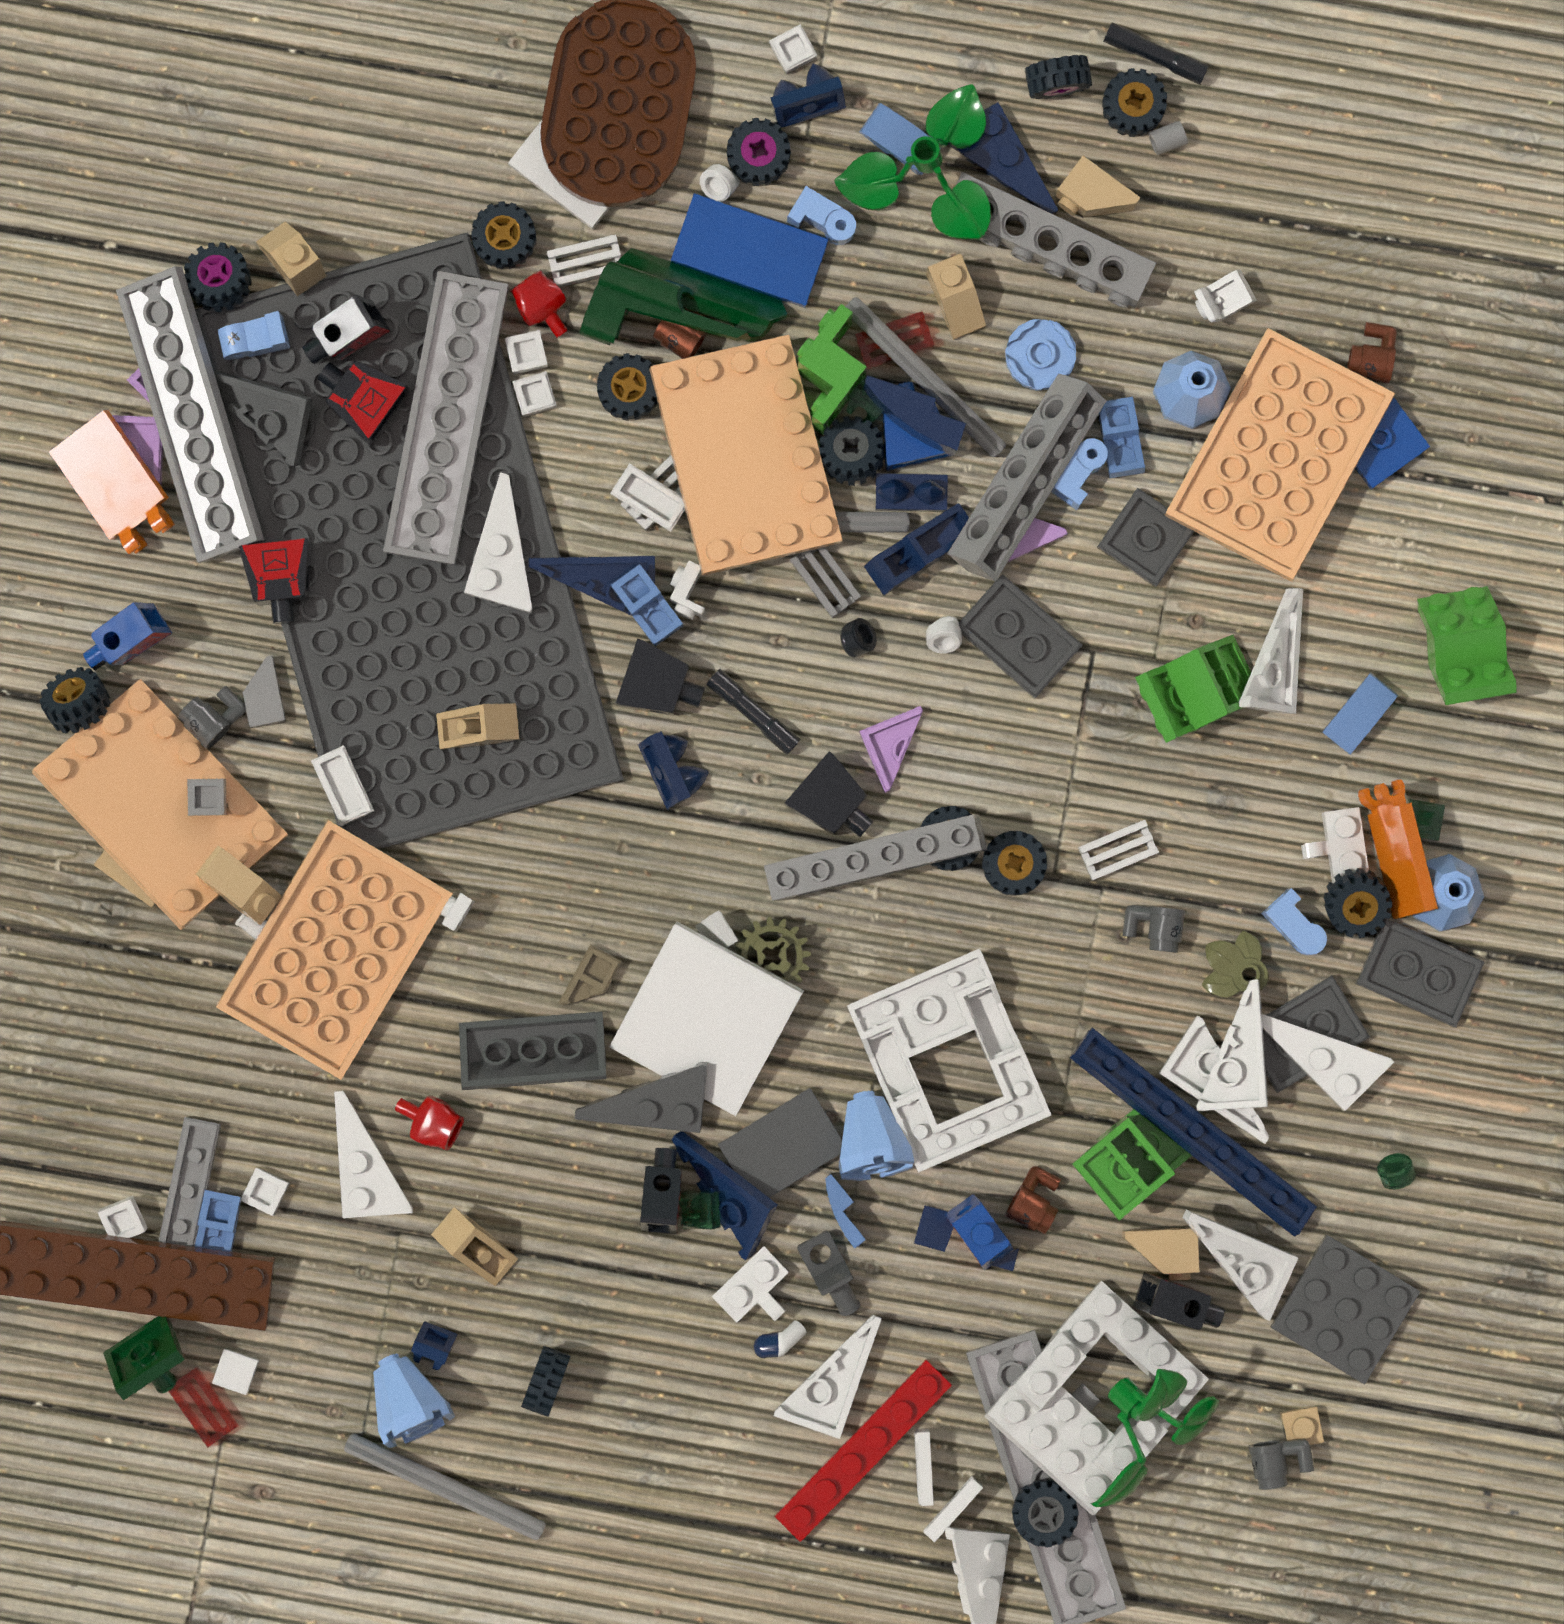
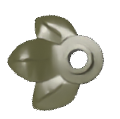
[1202,931,1269,998]

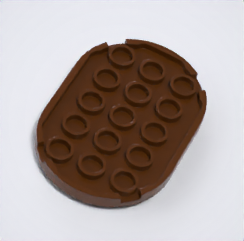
[540,0,696,207]

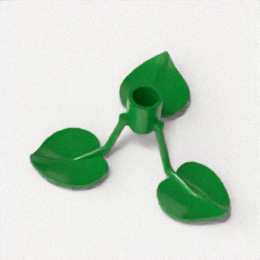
[834,84,991,240]
[1091,1369,1219,1507]

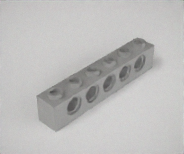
[956,172,1156,308]
[947,373,1106,582]
[764,814,988,901]

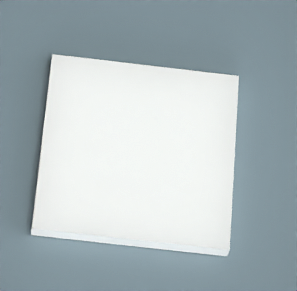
[609,921,804,1116]

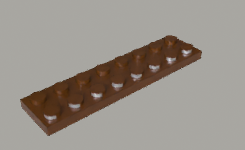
[0,1220,275,1331]

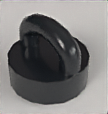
[840,618,877,658]

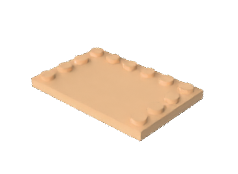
[1165,328,1395,582]
[649,335,843,576]
[32,679,288,930]
[216,820,453,1080]

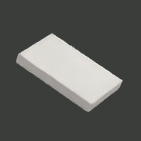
[508,120,610,230]

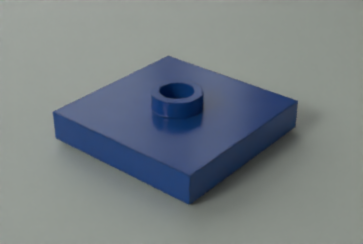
[1355,398,1430,490]

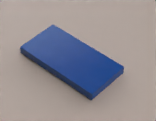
[671,193,829,308]

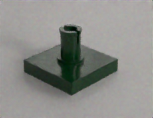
[103,1316,185,1401]

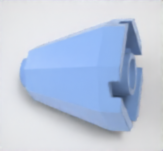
[1153,350,1231,429]
[1413,854,1484,932]
[839,1091,914,1181]
[373,1354,455,1448]

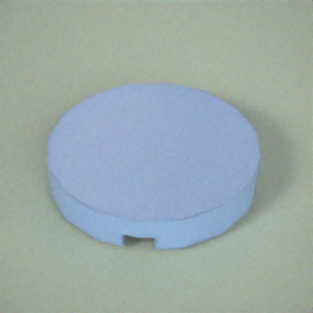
[1005,319,1076,391]

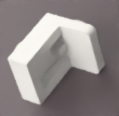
[1194,269,1257,323]
[670,560,706,620]

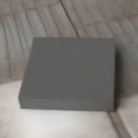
[1097,488,1194,588]

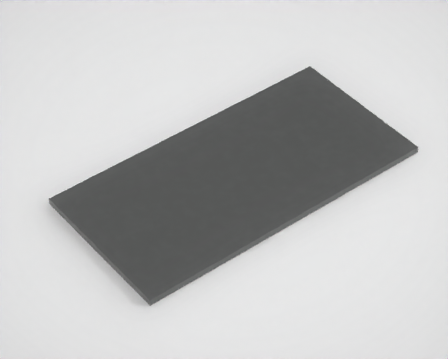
[195,232,624,850]

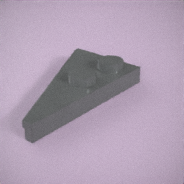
[213,369,313,466]
[575,1062,708,1133]

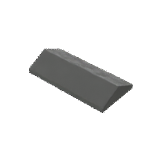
[459,1011,607,1090]

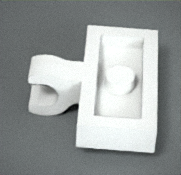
[1301,807,1369,883]
[712,1246,789,1323]

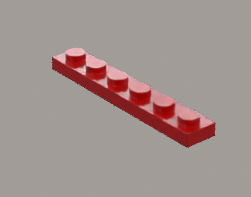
[774,1359,952,1542]

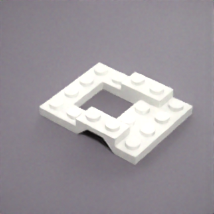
[847,949,1051,1173]
[984,1281,1209,1515]

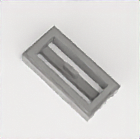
[790,547,861,618]

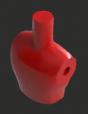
[510,270,568,338]
[395,1095,464,1151]

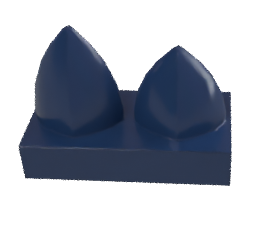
[770,63,846,128]
[875,473,948,512]
[637,731,709,809]

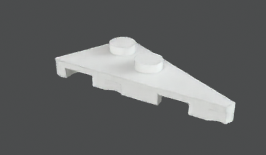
[464,473,533,613]
[1239,588,1303,714]
[1196,980,1268,1111]
[1262,1014,1394,1111]
[1159,1015,1269,1144]
[334,1091,413,1218]
[1182,1209,1298,1321]
[774,1315,882,1439]
[945,1527,1010,1624]

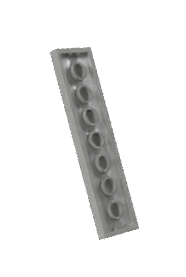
[116,266,264,563]
[383,271,509,566]
[966,1330,1126,1624]

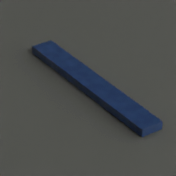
[1069,1027,1317,1237]

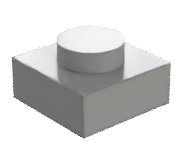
[187,779,226,816]

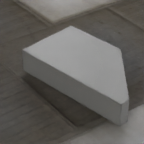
[243,655,286,728]

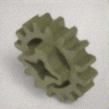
[734,917,811,983]

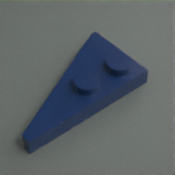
[940,102,1058,215]
[529,556,655,616]
[671,1131,778,1261]

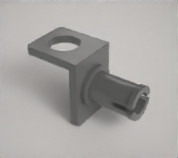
[797,1231,861,1316]

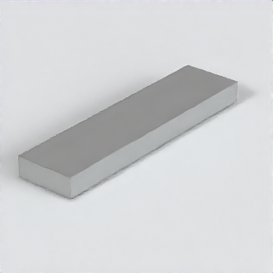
[158,1117,221,1247]

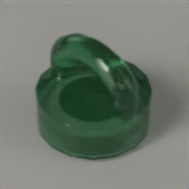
[1377,1153,1416,1190]

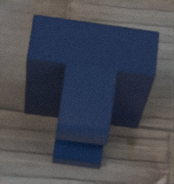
[411,1321,458,1370]

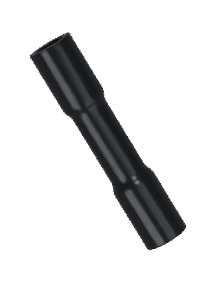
[1103,22,1209,85]
[706,669,801,755]

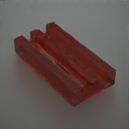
[855,311,934,369]
[168,1366,239,1448]

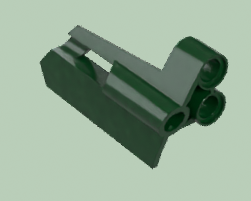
[579,248,788,346]

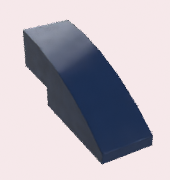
[863,376,966,456]
[864,503,969,596]

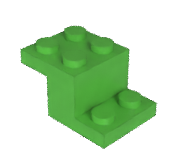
[797,304,866,435]
[1417,586,1517,705]
[1135,635,1251,743]
[1072,1109,1192,1221]

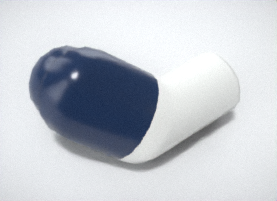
[754,1320,807,1359]

